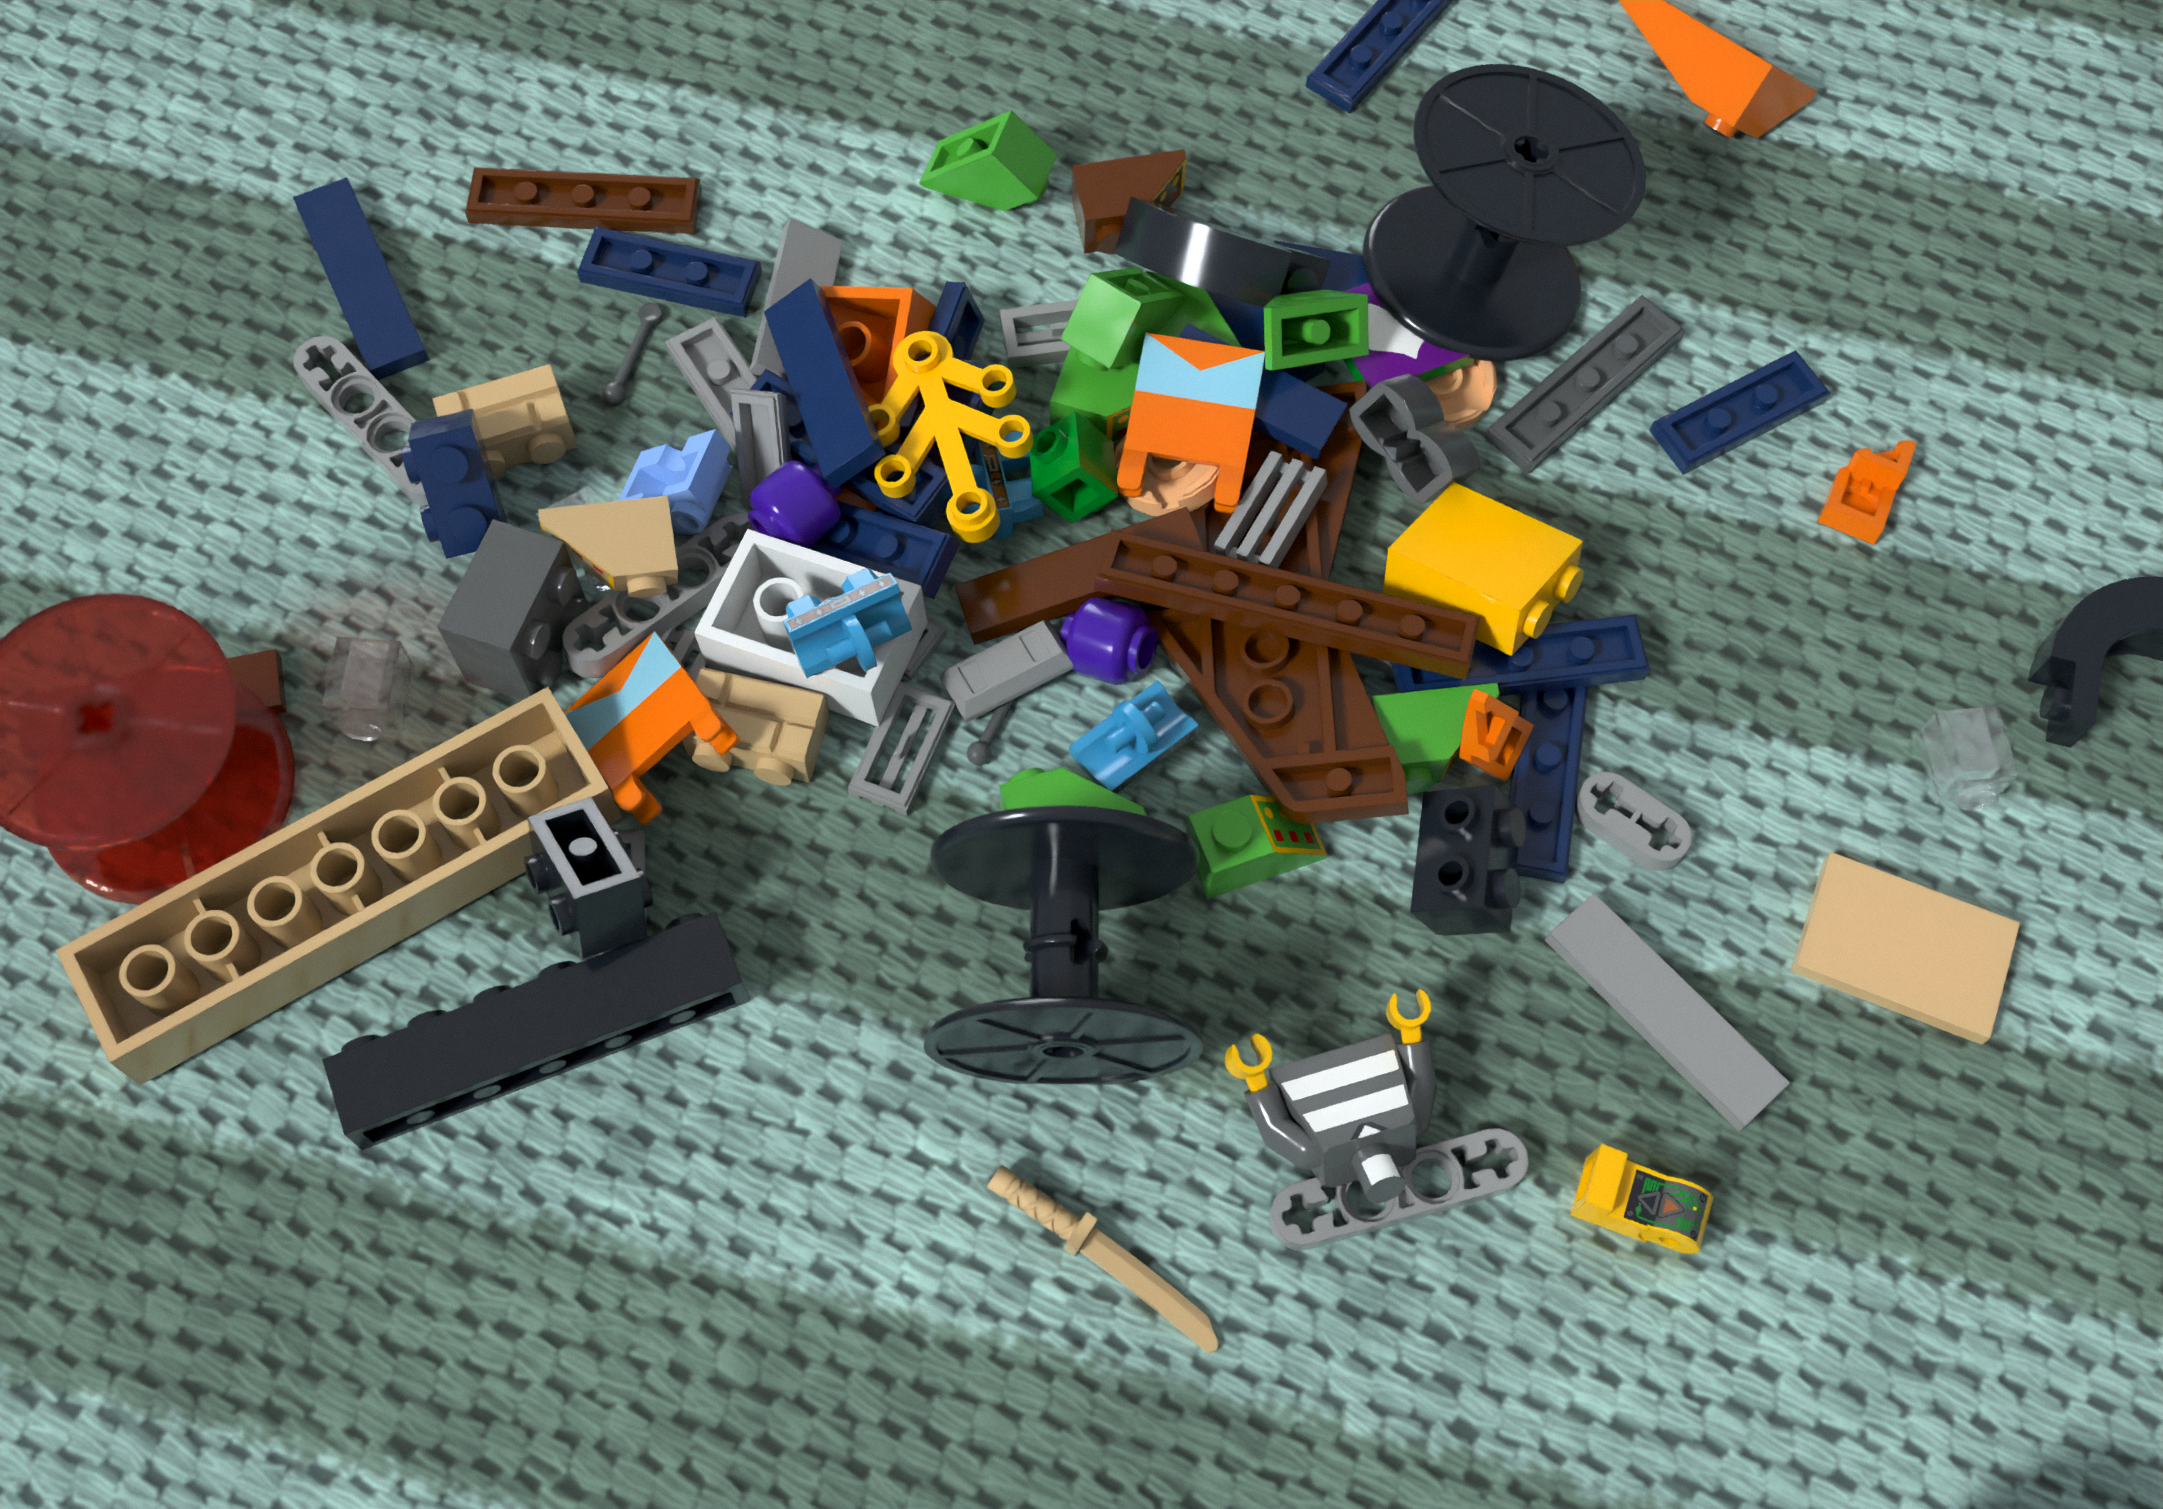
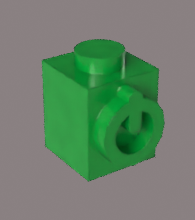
[1029,411,1119,524]

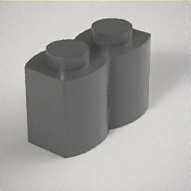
[1349,373,1481,504]

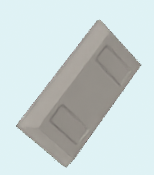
[730,388,792,508]
[939,620,1073,723]

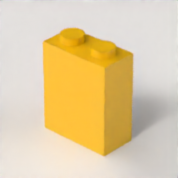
[1383,482,1584,656]

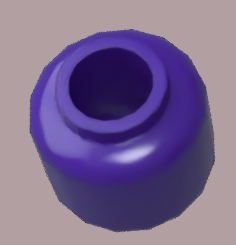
[748,461,841,549]
[1060,598,1158,685]

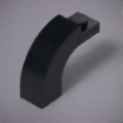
[1114,196,1330,308]
[2028,576,2163,748]

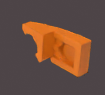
[1817,440,1917,545]
[1459,689,1534,782]

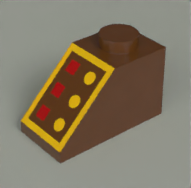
[1071,149,1186,254]

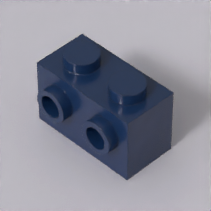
[401,409,508,559]

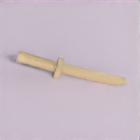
[987,1165,1218,1353]

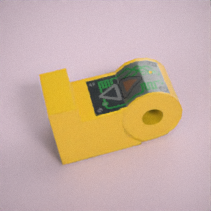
[1570,1143,1713,1254]

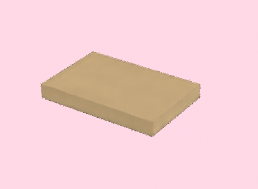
[1790,852,2020,1045]

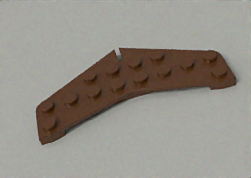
[1140,381,1409,824]

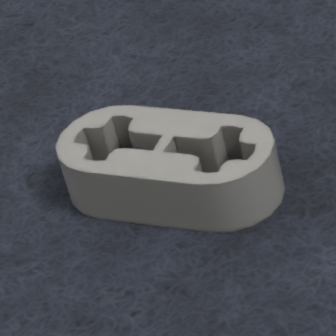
[1574,772,1692,871]

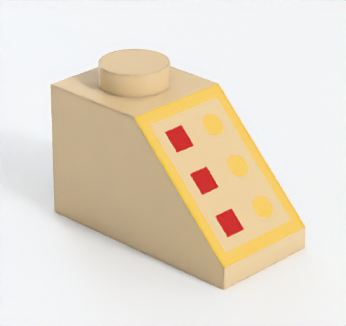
[538,495,678,598]

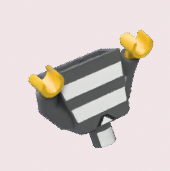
[1224,989,1437,1203]

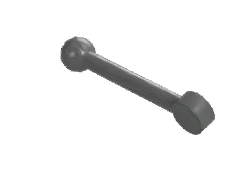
[602,303,663,405]
[966,698,1015,766]

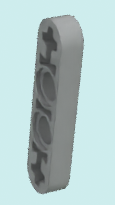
[293,336,428,506]
[562,513,757,679]
[1269,1128,1529,1251]

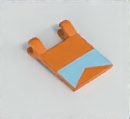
[1117,333,1265,514]
[564,631,740,826]

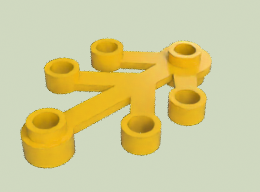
[868,331,1034,543]

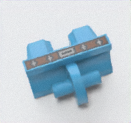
[950,431,1044,540]
[783,568,912,678]
[1069,680,1199,794]

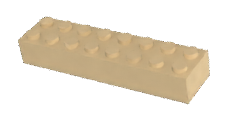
[56,687,622,1085]

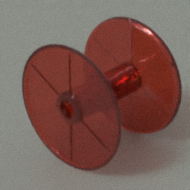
[0,593,295,905]

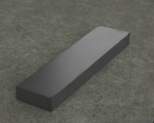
[1484,295,1685,475]

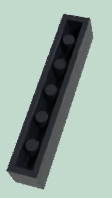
[322,911,750,1150]

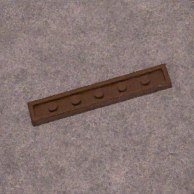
[1094,529,1481,680]

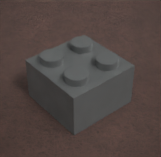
[437,519,589,700]

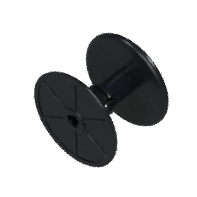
[1362,64,1646,361]
[924,805,1203,1085]

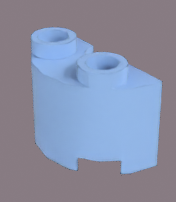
[618,429,733,535]

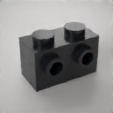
[1410,785,1526,936]
[524,797,653,959]

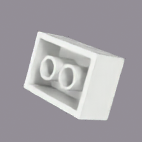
[694,529,928,727]

